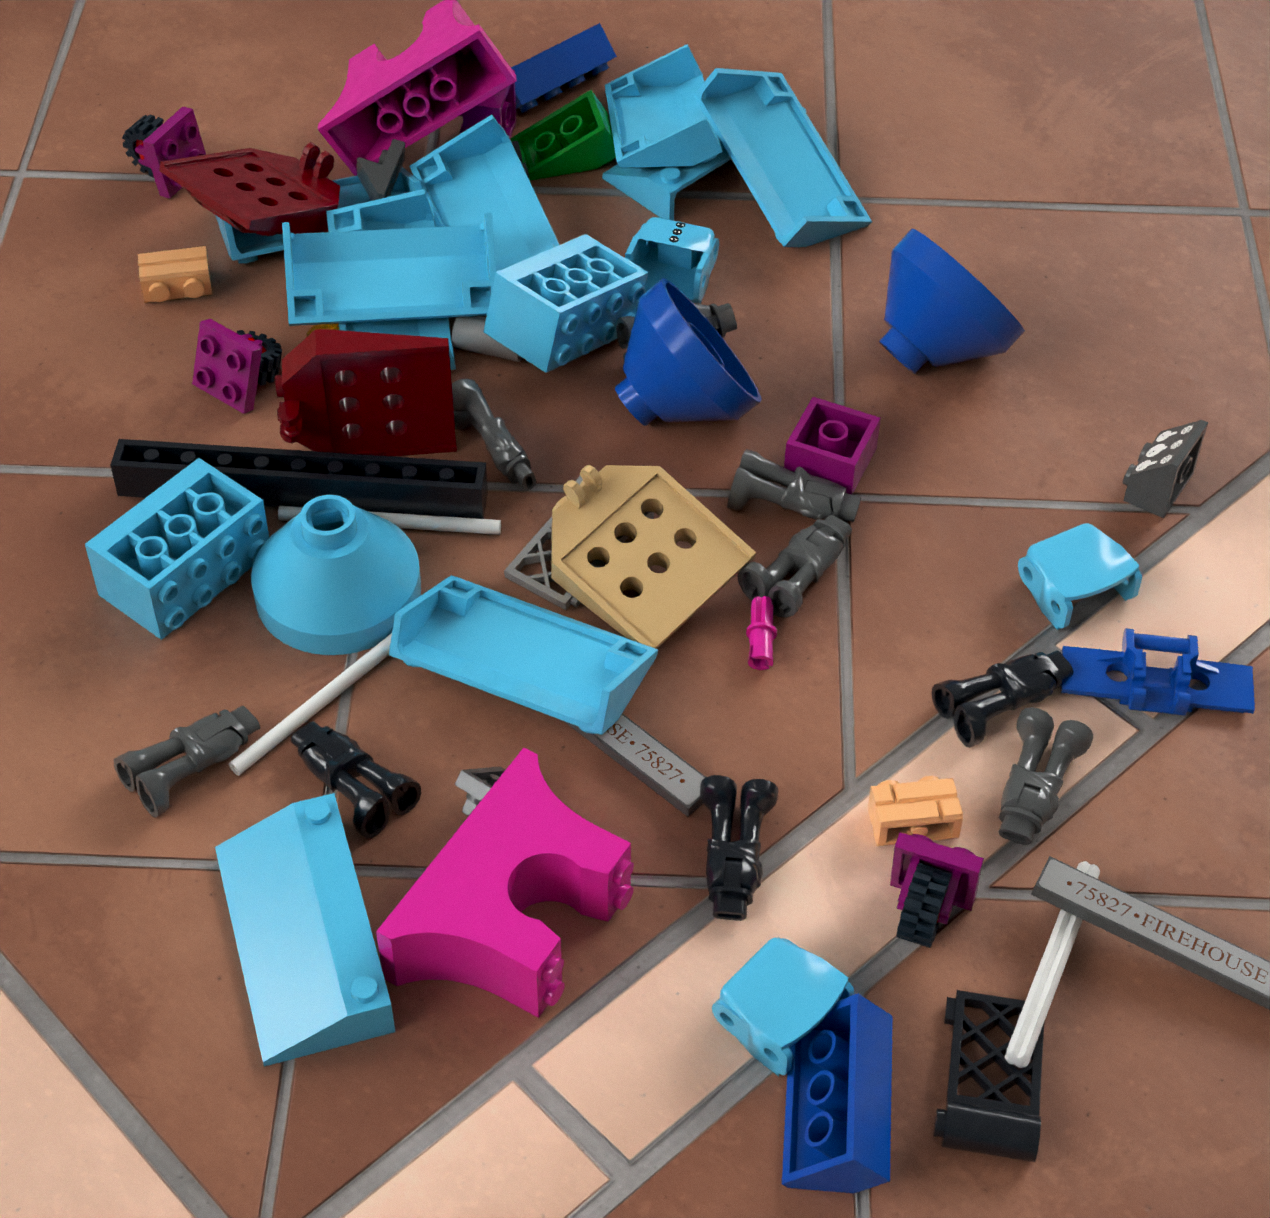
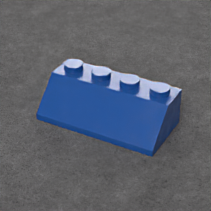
[511,23,617,113]
[782,993,893,1193]

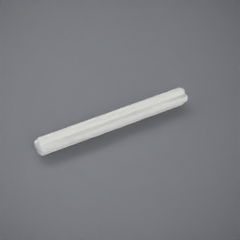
[1005,861,1100,1068]

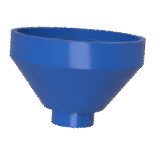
[879,228,1025,374]
[615,278,762,426]

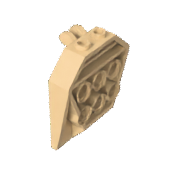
[551,465,756,649]

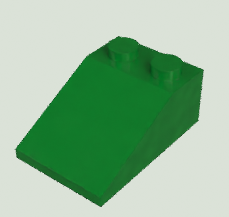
[511,90,616,181]

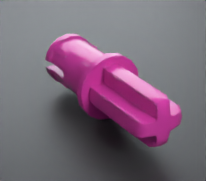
[746,596,777,670]

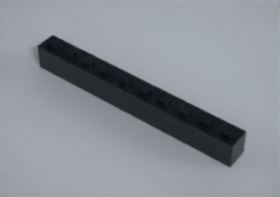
[110,439,488,519]

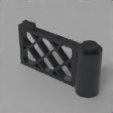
[933,990,1044,1162]

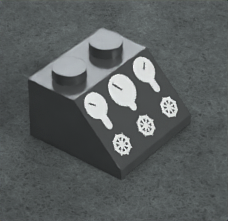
[1123,420,1208,518]

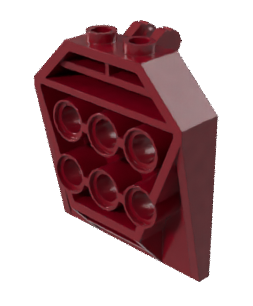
[159,142,340,236]
[275,329,457,456]

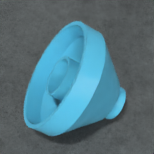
[251,495,421,655]

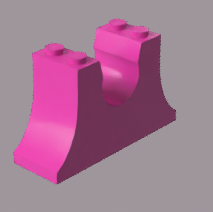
[318,0,516,176]
[376,747,634,1018]

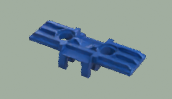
[1061,628,1255,715]

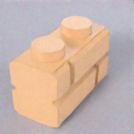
[138,246,213,303]
[868,776,963,846]

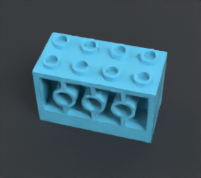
[483,234,648,373]
[85,458,269,640]

